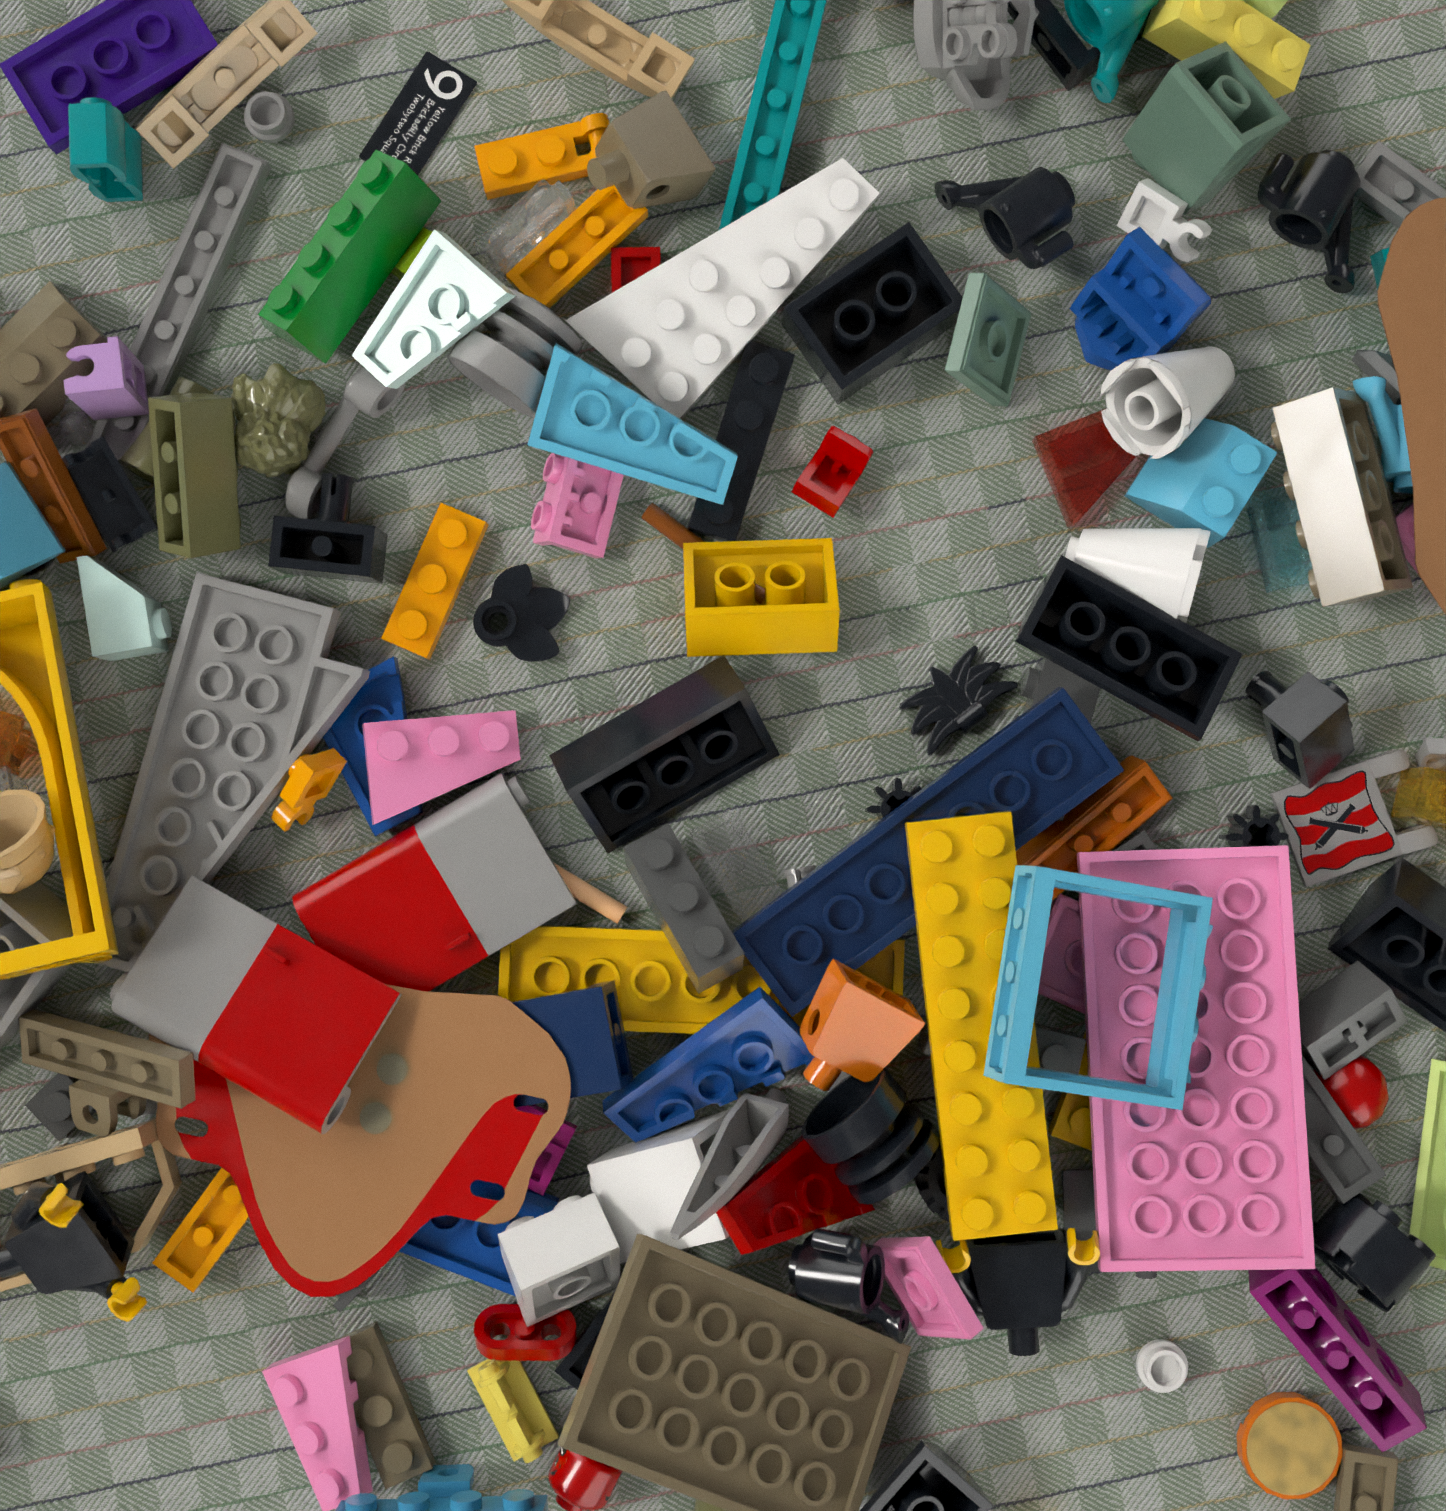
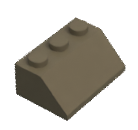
[0,281,108,426]

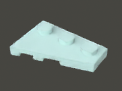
[352,229,516,389]

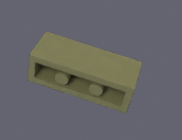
[148,392,241,558]

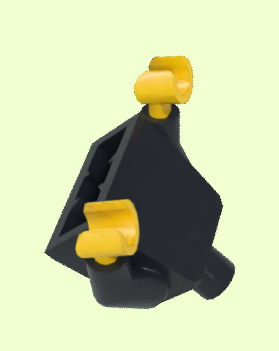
[0,1171,148,1322]
[935,1228,1100,1356]

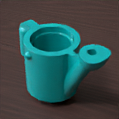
[1064,0,1159,103]

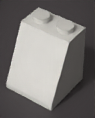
[587,1109,731,1263]

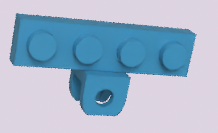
[335,1464,548,1511]

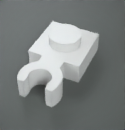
[1117,178,1212,262]

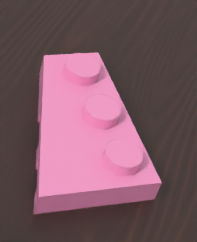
[262,1336,373,1511]

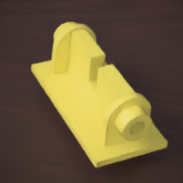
[467,1359,559,1463]

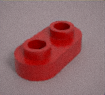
[474,1304,577,1361]

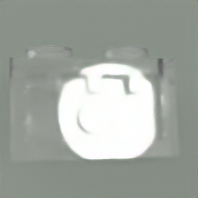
[473,180,576,282]

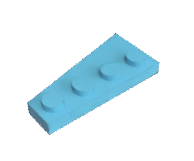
[527,343,738,505]

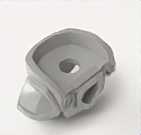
[913,0,1040,110]

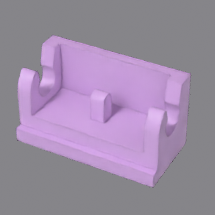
[63,336,149,420]

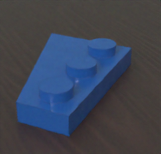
[323,656,423,836]

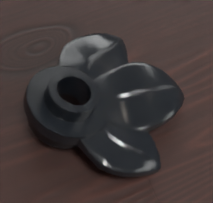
[473,564,571,662]

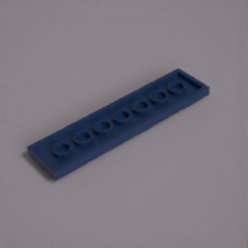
[732,687,1124,1017]

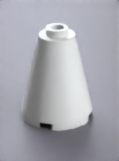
[1100,346,1235,459]
[1065,528,1211,623]

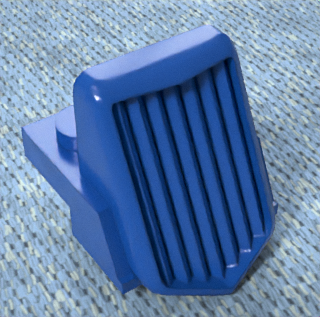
[1069,226,1211,371]

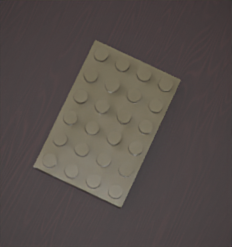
[557,1233,911,1511]

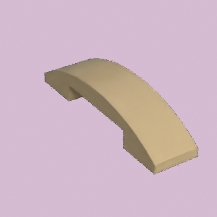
[135,0,318,169]
[502,0,695,99]

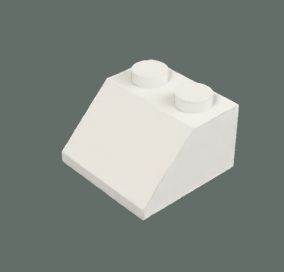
[498,1192,621,1327]

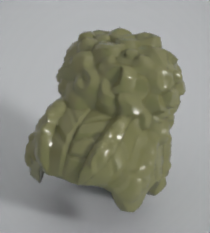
[231,363,326,478]

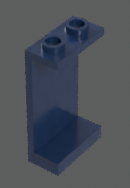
[512,980,634,1108]

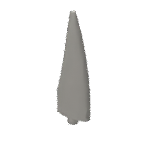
[670,1089,789,1240]

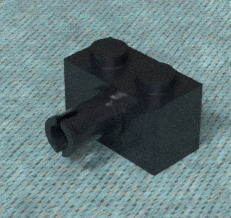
[268,473,388,584]
[1245,671,1355,789]

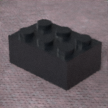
[782,222,963,405]

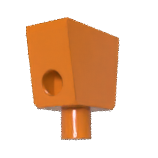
[799,959,925,1091]

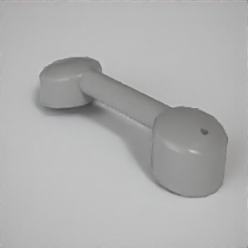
[286,367,406,519]

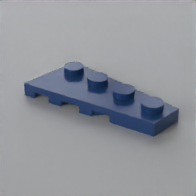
[602,987,814,1143]

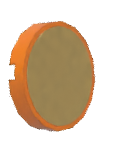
[1236,1392,1343,1500]

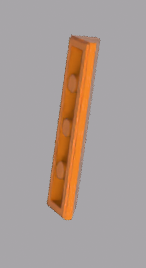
[1016,755,1173,901]

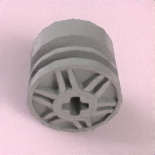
[447,286,583,418]

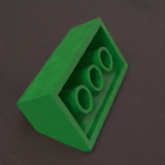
[258,150,442,364]

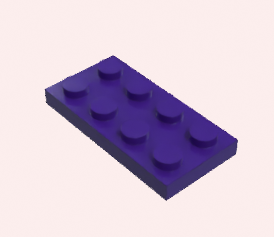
[0,0,218,155]

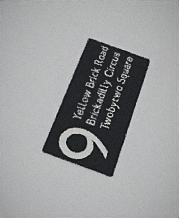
[359,52,477,175]

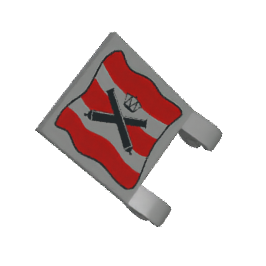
[1270,750,1438,887]

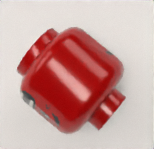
[548,1447,623,1511]

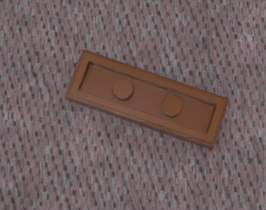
[0,408,107,564]

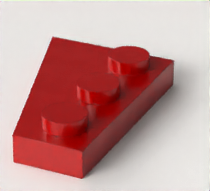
[716,1135,875,1255]

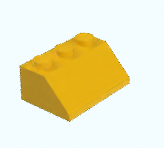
[683,538,840,657]

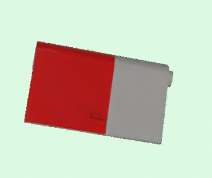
[292,772,577,992]
[110,876,402,1134]

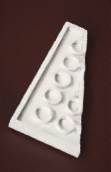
[565,158,880,419]

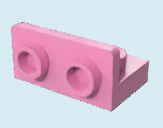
[531,453,624,559]

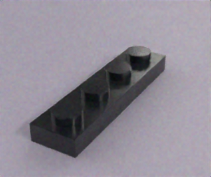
[688,341,795,542]

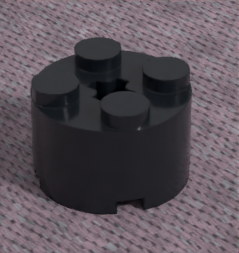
[1313,1193,1436,1312]

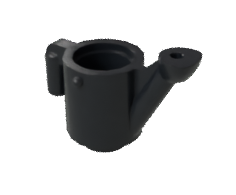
[1257,150,1361,293]
[935,167,1075,269]
[788,1228,910,1344]

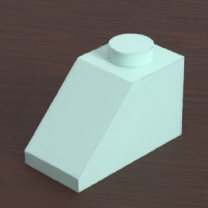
[76,556,172,661]

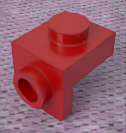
[791,426,874,518]

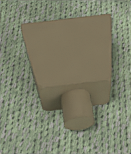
[587,90,716,209]

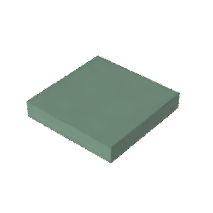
[944,273,1031,407]

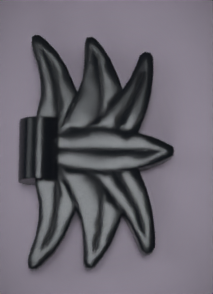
[899,646,1018,757]

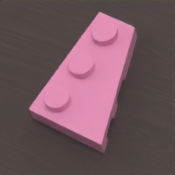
[362,710,521,826]

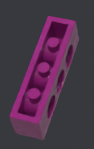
[1248,1267,1427,1452]

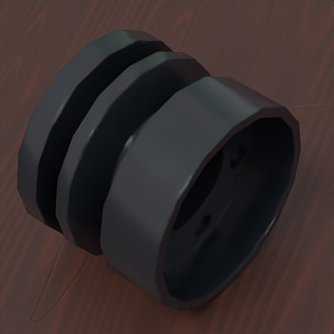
[801,1068,940,1205]

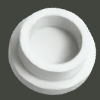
[1136,1339,1188,1393]

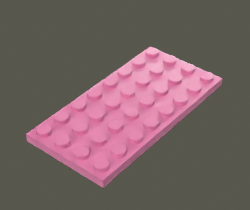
[1077,845,1315,1272]

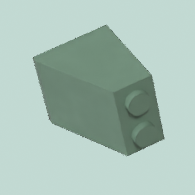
[1122,41,1291,215]

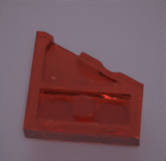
[1032,408,1136,528]

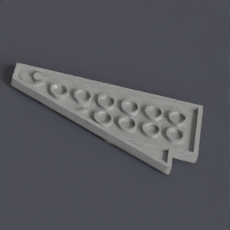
[98,572,370,972]

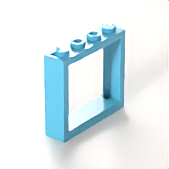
[983,865,1213,1110]

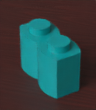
[68,97,143,202]

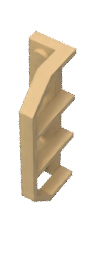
[0,1117,182,1292]

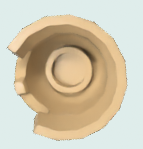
[0,789,56,894]

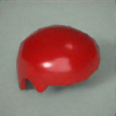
[1313,1055,1389,1130]

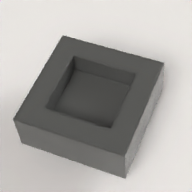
[25,1073,96,1141]

